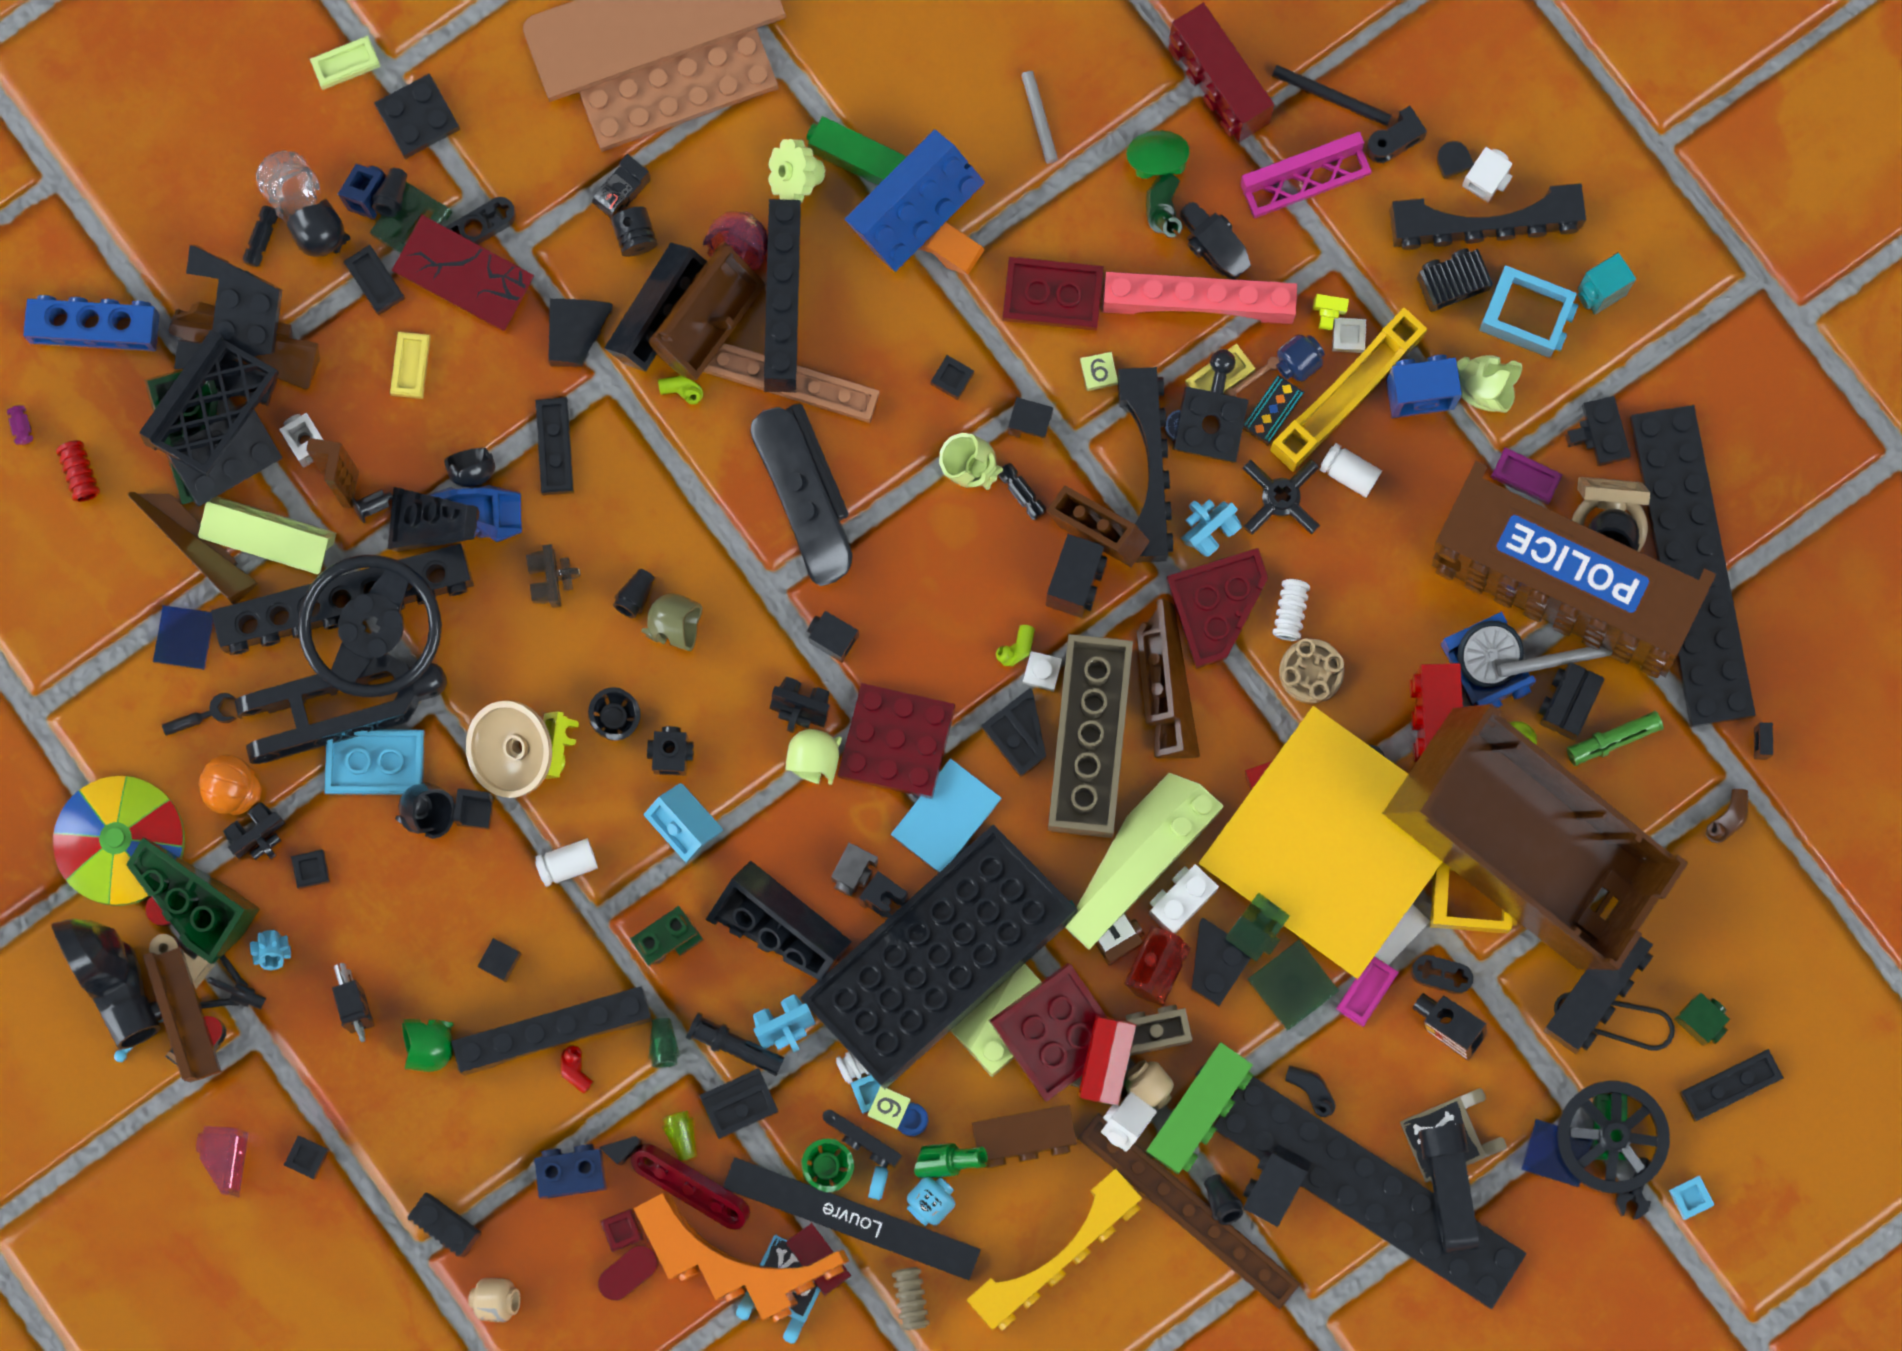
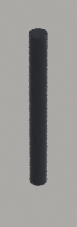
[1272,65,1392,126]

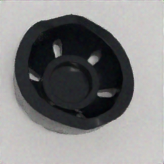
[588,687,641,740]

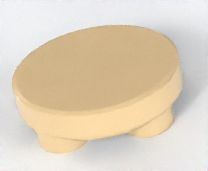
[1279,638,1344,704]

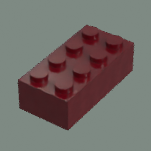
[1168,2,1274,143]

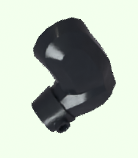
[51,919,163,1050]

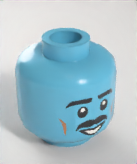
[906,1177,955,1226]

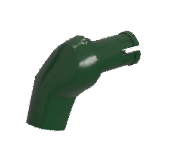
[1146,173,1182,237]

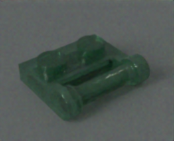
[370,182,453,254]

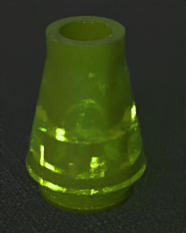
[662,1110,698,1161]

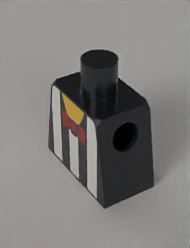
[1412,993,1487,1061]

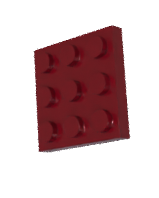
[838,683,956,799]
[989,963,1107,1102]

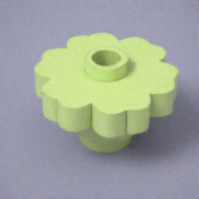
[768,139,825,203]

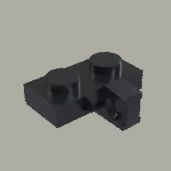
[1565,396,1631,466]

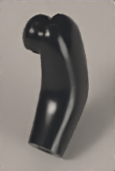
[1285,1065,1336,1117]

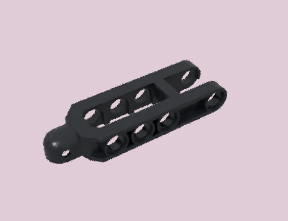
[234,654,447,764]

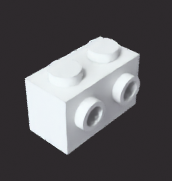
[1149,864,1219,937]

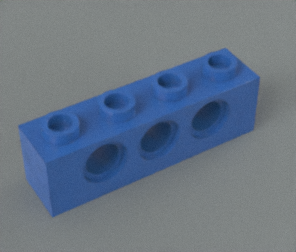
[23,295,160,351]

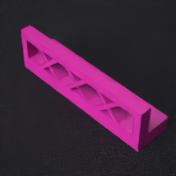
[1240,131,1372,219]

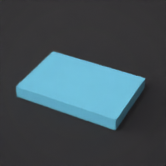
[324,729,425,795]
[891,758,1002,873]

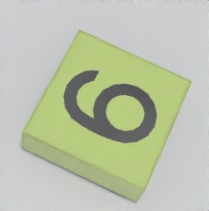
[1080,352,1118,391]
[867,1086,911,1130]

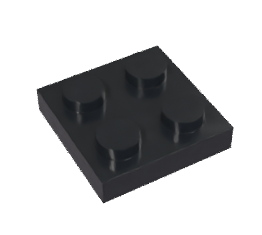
[374,73,461,159]

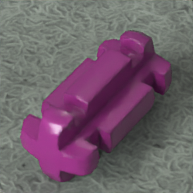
[7,405,33,445]

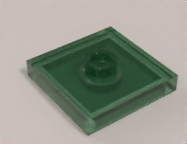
[1247,940,1339,1031]

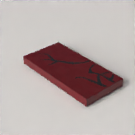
[392,215,535,332]

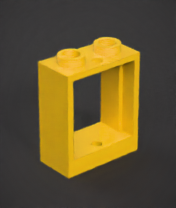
[1430,862,1517,933]

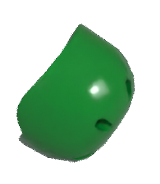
[801,1139,854,1192]

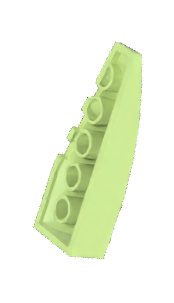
[1065,773,1224,950]

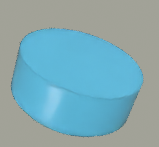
[868,1166,889,1200]

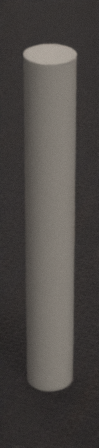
[1021,71,1058,163]

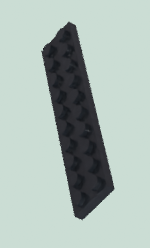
[1630,405,1756,728]
[1214,1077,1527,1310]

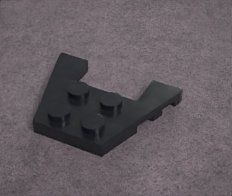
[174,245,283,369]

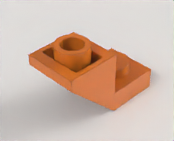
[919,222,985,275]

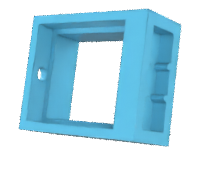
[1479,265,1578,358]

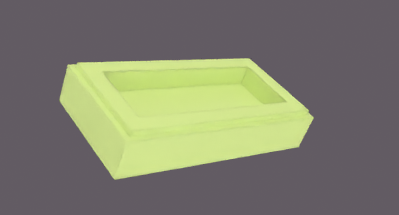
[310,36,381,90]

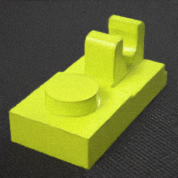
[1312,294,1349,331]
[543,711,579,779]

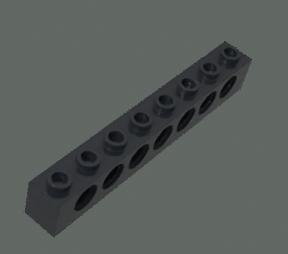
[211,543,474,655]

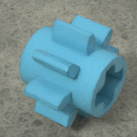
[250,930,291,970]

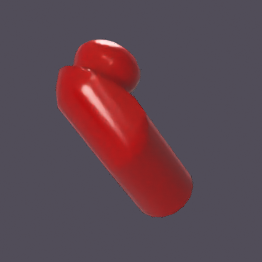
[560,1045,594,1094]

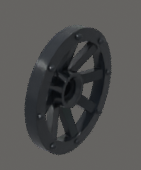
[1556,1081,1670,1194]

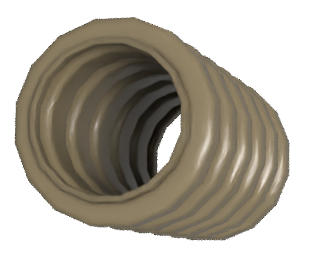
[892,1267,930,1331]

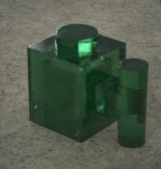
[1225,893,1290,962]

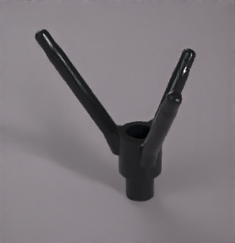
[200,954,266,1010]

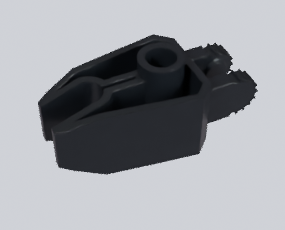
[1179,202,1251,280]

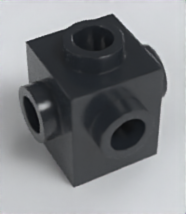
[647,726,694,776]

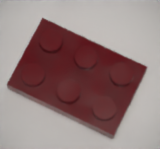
[1002,257,1104,331]

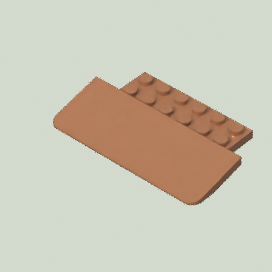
[523,0,786,152]

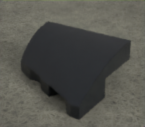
[548,298,613,367]

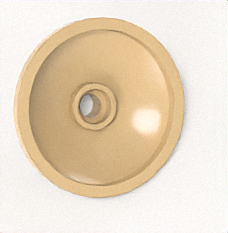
[466,700,552,798]

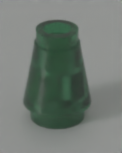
[648,1018,681,1068]

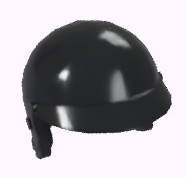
[1588,509,1640,551]

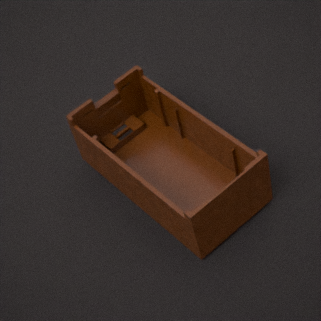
[1382,704,1688,970]

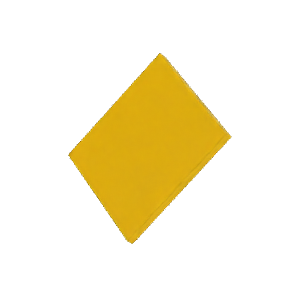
[1198,706,1442,979]

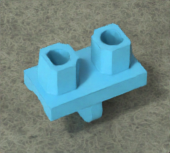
[1181,499,1242,557]
[753,994,816,1052]

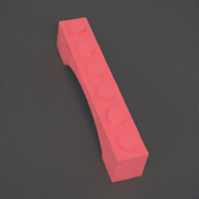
[1103,272,1297,324]

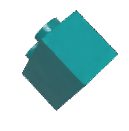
[1577,252,1636,315]

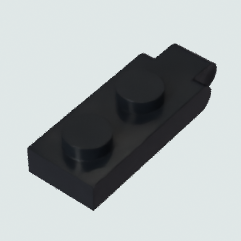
[823,1110,902,1168]

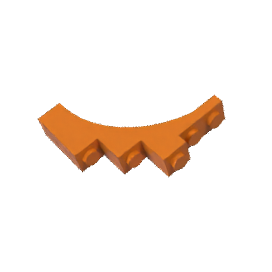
[634,1192,850,1323]

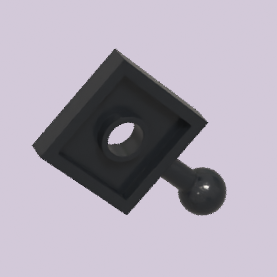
[1172,349,1248,463]

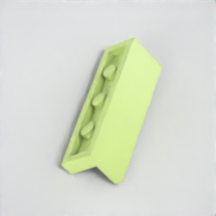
[198,496,336,574]

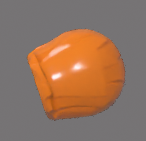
[198,755,262,815]

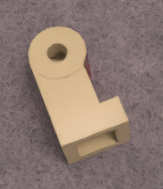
[149,934,216,989]

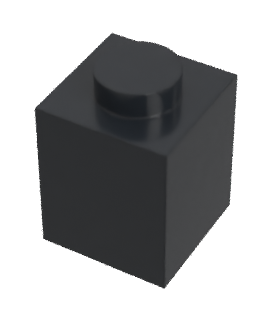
[807,611,859,663]

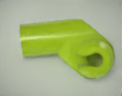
[658,375,703,405]
[996,625,1035,666]

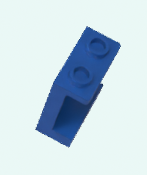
[1440,612,1536,708]

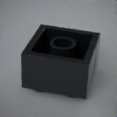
[1046,534,1108,618]

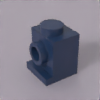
[338,164,386,219]

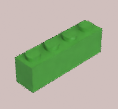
[1145,1042,1253,1175]

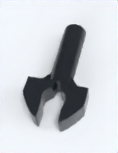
[1615,1157,1651,1220]

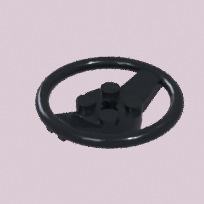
[298,555,442,698]

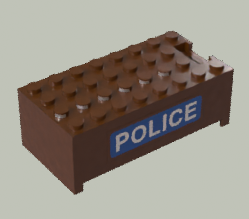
[1432,461,1716,678]

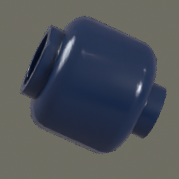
[1276,334,1325,382]

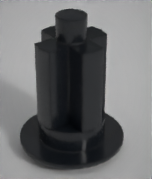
[352,489,393,523]

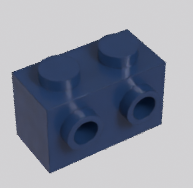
[534,1144,607,1199]

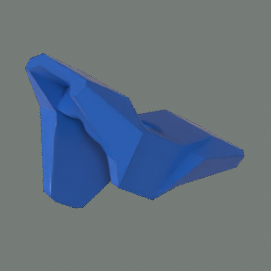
[429,485,522,545]

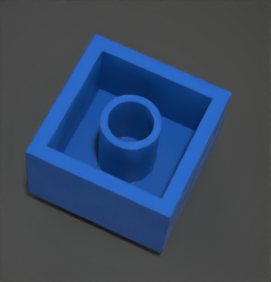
[1386,355,1462,418]

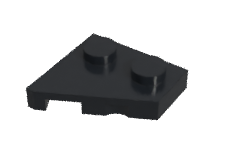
[981,688,1046,777]
[1191,917,1255,1007]

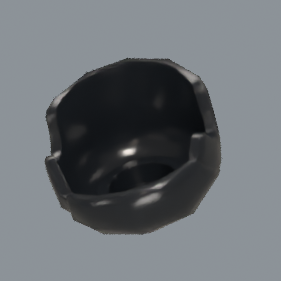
[444,448,495,488]

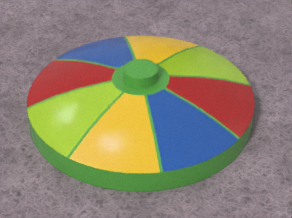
[53,776,185,906]

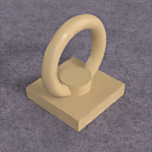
[1572,477,1650,552]

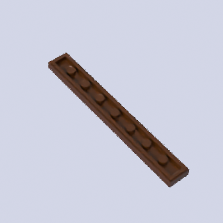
[1078,1113,1301,1310]

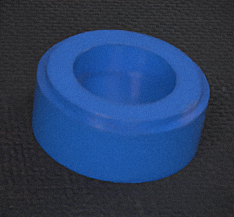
[898,1103,928,1137]

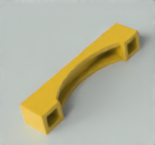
[1270,307,1427,472]
[966,1169,1142,1331]

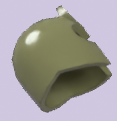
[641,593,703,651]

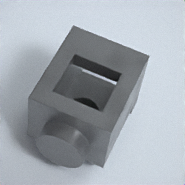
[831,843,878,897]

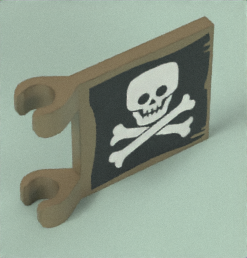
[1400,1089,1507,1183]

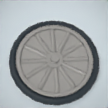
[1458,621,1524,688]

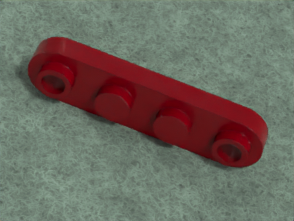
[631,1144,750,1230]

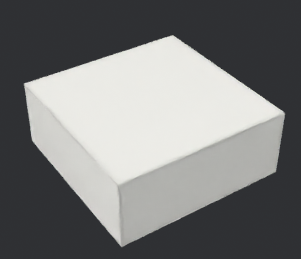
[1332,318,1366,353]

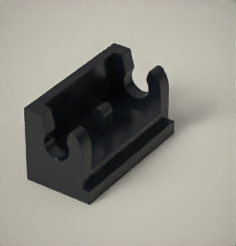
[859,871,908,918]

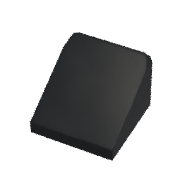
[477,938,522,982]
[600,1136,642,1166]

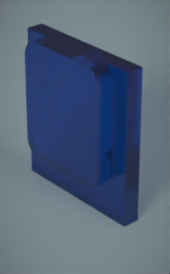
[153,605,213,670]
[1521,1119,1592,1187]

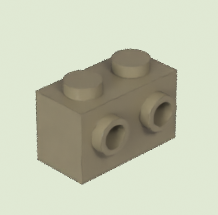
[1125,1005,1192,1056]

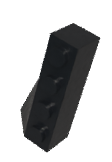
[705,861,852,980]

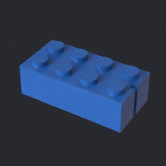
[845,129,985,272]

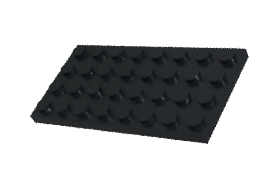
[800,824,1078,1090]

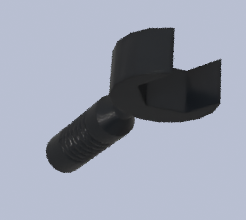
[162,693,236,736]

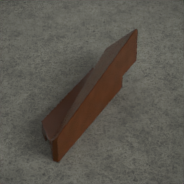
[169,302,320,389]
[127,492,258,604]
[1137,598,1200,758]

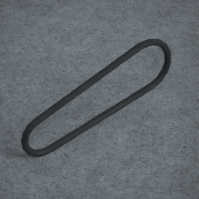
[1554,992,1675,1051]

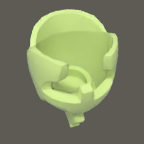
[1456,355,1522,413]

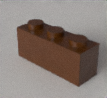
[1047,485,1150,568]
[972,1105,1077,1168]

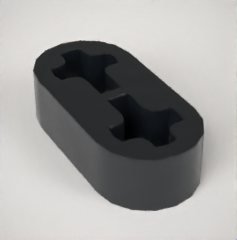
[1411,955,1473,994]

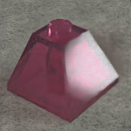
[196,1126,249,1198]

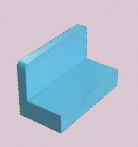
[643,783,723,863]

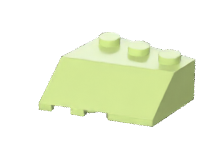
[950,964,1041,1077]

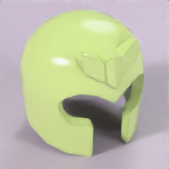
[939,433,1003,490]
[785,729,842,785]

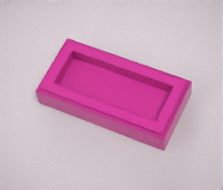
[1335,956,1399,1027]

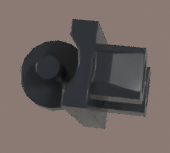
[769,677,830,733]
[223,802,286,860]

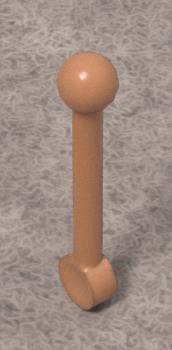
[1224,357,1279,397]

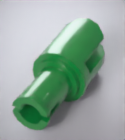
[914,1143,988,1178]

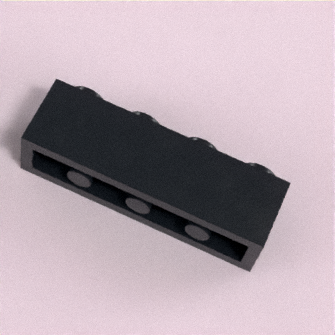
[604,242,707,372]
[1544,936,1653,1054]

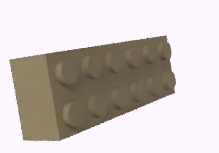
[1048,634,1133,838]

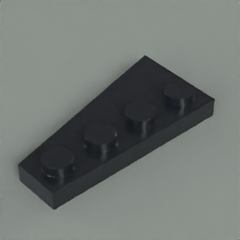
[387,487,477,552]

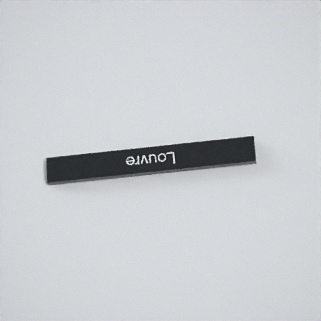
[723,1157,981,1281]

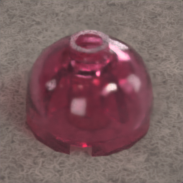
[703,211,768,271]

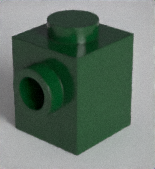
[1674,992,1730,1046]

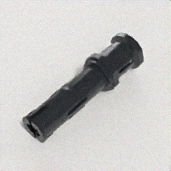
[686,1012,785,1076]

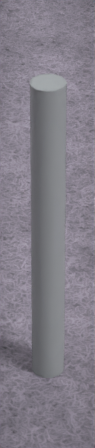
[1497,647,1612,678]

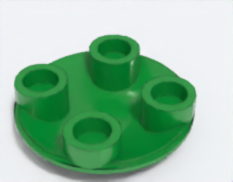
[1126,130,1190,179]

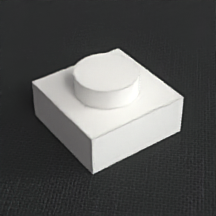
[1023,651,1062,692]

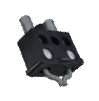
[332,963,374,1042]

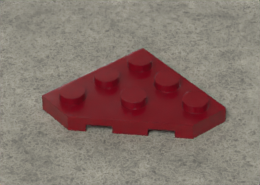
[1166,548,1268,669]

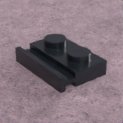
[699,1068,779,1140]

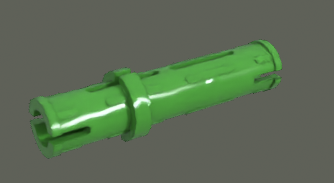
[1567,710,1664,766]

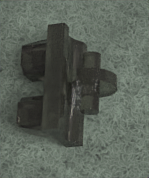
[526,544,581,608]

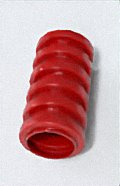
[56,440,100,502]

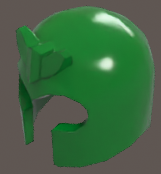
[402,1019,454,1072]

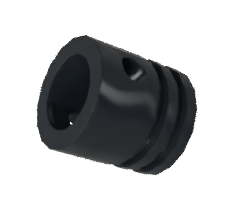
[611,206,658,257]

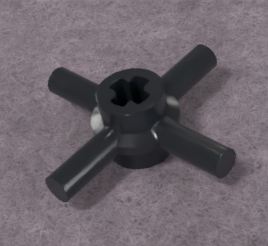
[1242,459,1320,535]

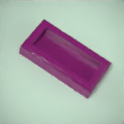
[1490,447,1563,505]

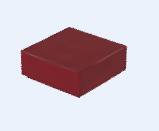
[600,1209,643,1252]

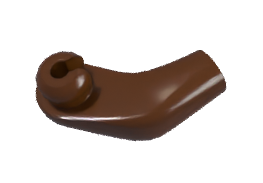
[1706,789,1748,843]

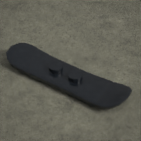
[750,407,853,586]

